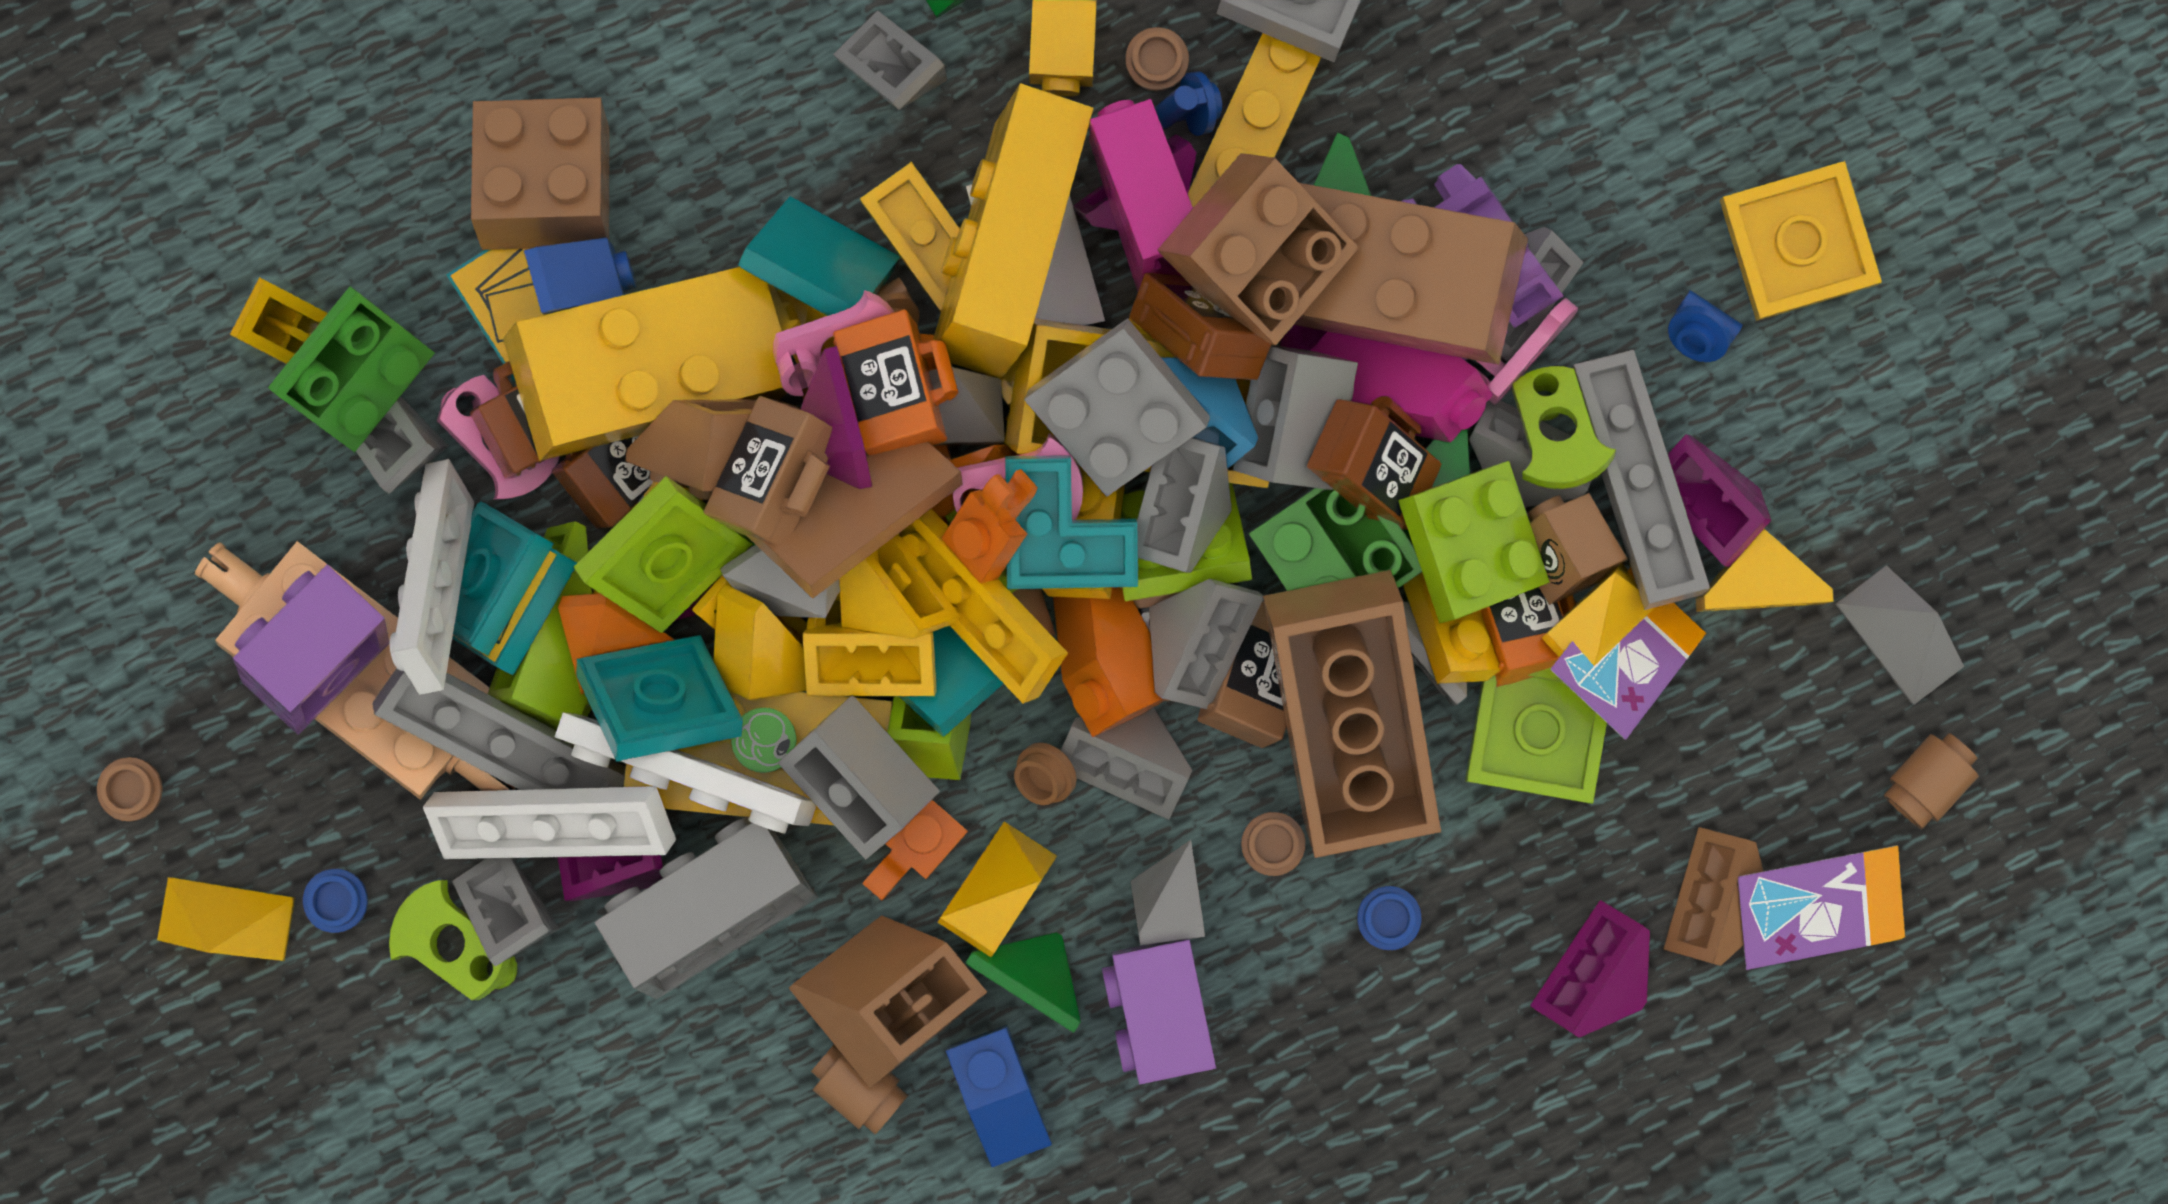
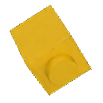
[1029,0,1097,97]

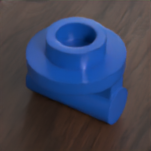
[1154,71,1222,136]
[1668,290,1743,362]

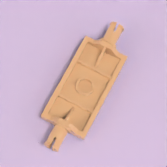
[195,541,515,800]

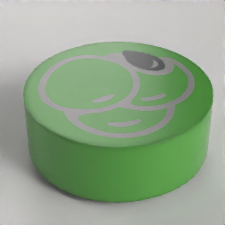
[731,708,797,773]

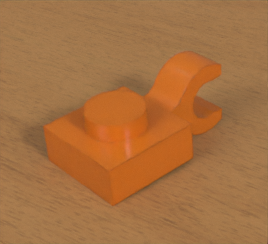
[941,469,1038,584]
[862,800,968,901]

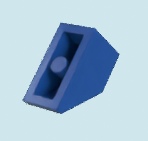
[524,238,637,315]
[945,1024,1052,1167]

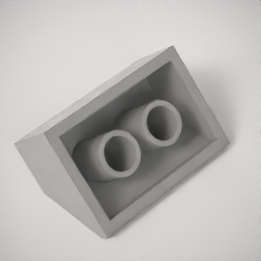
[594,817,819,1000]

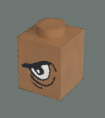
[1527,493,1628,605]

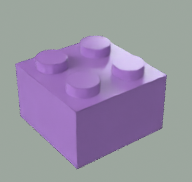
[233,564,389,735]
[1102,939,1216,1085]

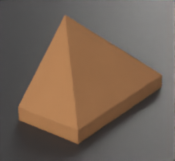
[1663,827,1764,966]

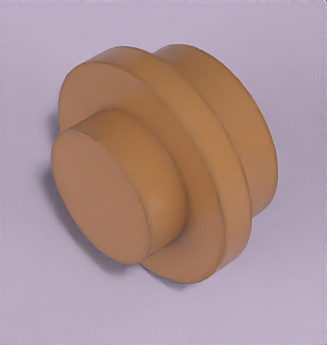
[1125,27,1189,92]
[1014,743,1077,805]
[97,757,163,821]
[1241,812,1305,876]

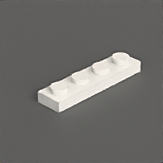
[389,459,475,695]
[554,712,816,834]
[423,786,676,859]

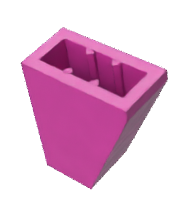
[1089,99,1193,291]
[1310,331,1493,443]

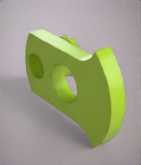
[1512,366,1616,489]
[389,880,518,1000]

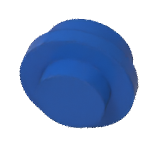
[303,869,368,933]
[1357,886,1421,950]

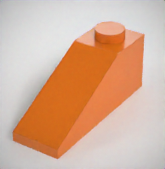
[1053,587,1166,738]

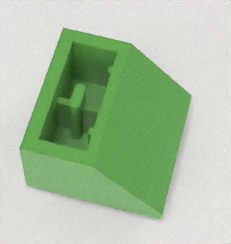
[268,286,435,453]
[1249,488,1422,591]

